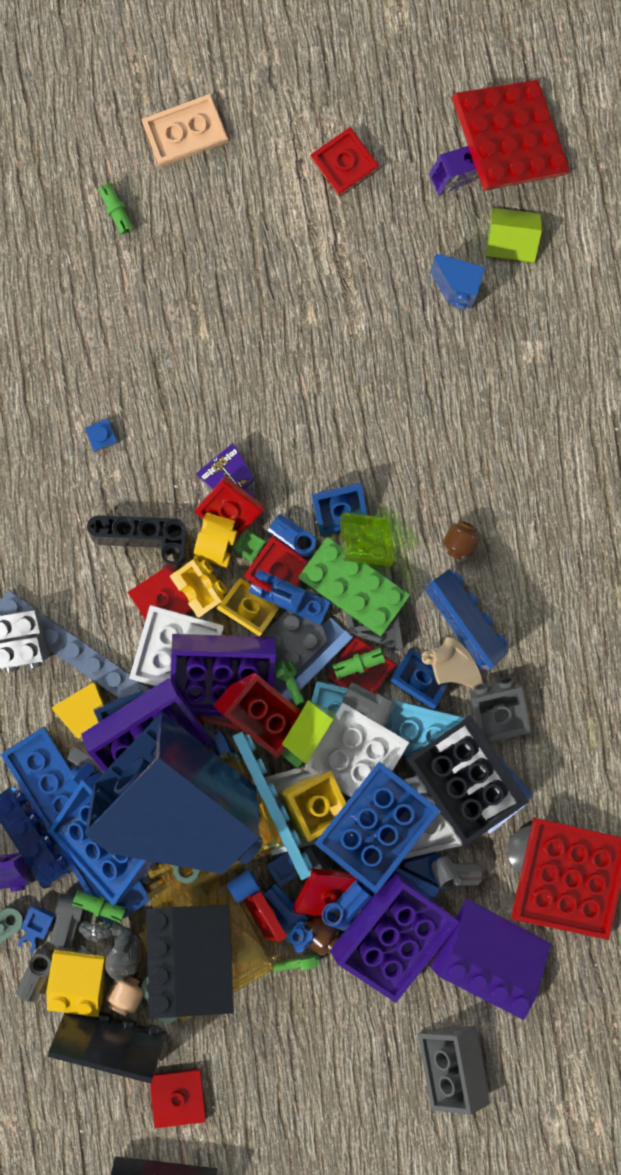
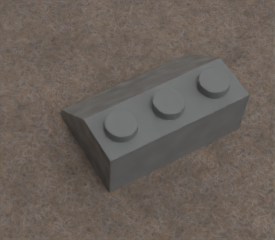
[418,1025,490,1115]

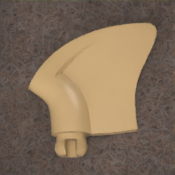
[422,637,483,688]

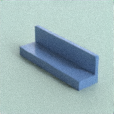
[273,618,353,701]

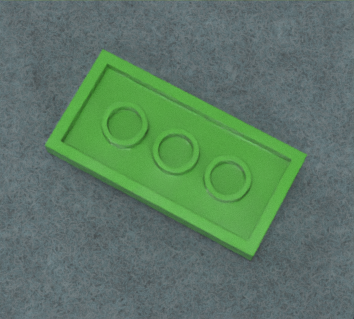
[298,537,410,637]

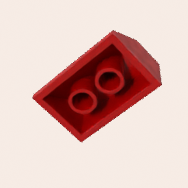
[213,673,301,758]

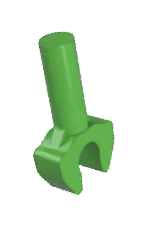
[275,660,305,707]
[272,953,321,972]

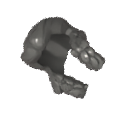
[77,920,143,981]

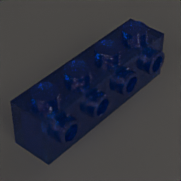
[0,788,71,889]

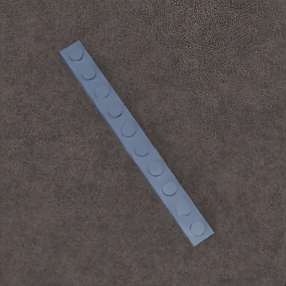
[0,590,215,739]

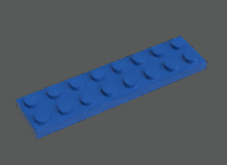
[0,727,152,924]

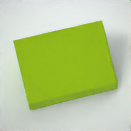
[485,208,542,263]
[282,700,336,764]

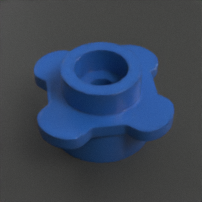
[286,921,314,953]

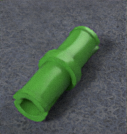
[98,182,134,235]
[332,647,386,679]
[72,890,126,923]

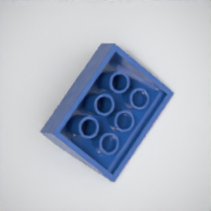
[423,569,508,670]
[314,762,441,894]
[48,772,157,906]

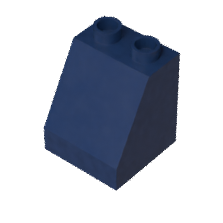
[85,712,263,874]

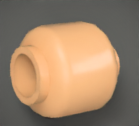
[106,976,144,1017]

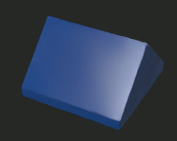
[311,482,369,536]
[389,648,448,709]

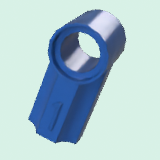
[268,514,316,557]
[226,869,261,903]
[322,880,373,930]
[262,882,310,934]

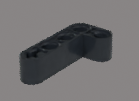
[87,515,187,572]

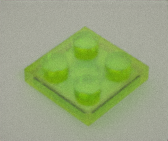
[340,512,395,566]

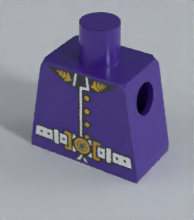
[429,146,478,196]
[196,443,256,498]

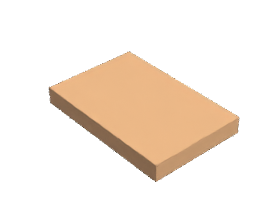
[142,94,228,167]

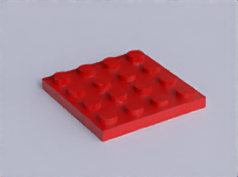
[451,80,570,191]
[511,817,621,940]

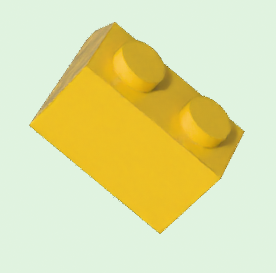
[278,771,346,842]
[47,950,105,1017]

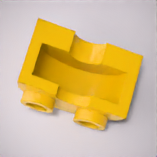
[193,512,237,568]
[170,559,227,618]

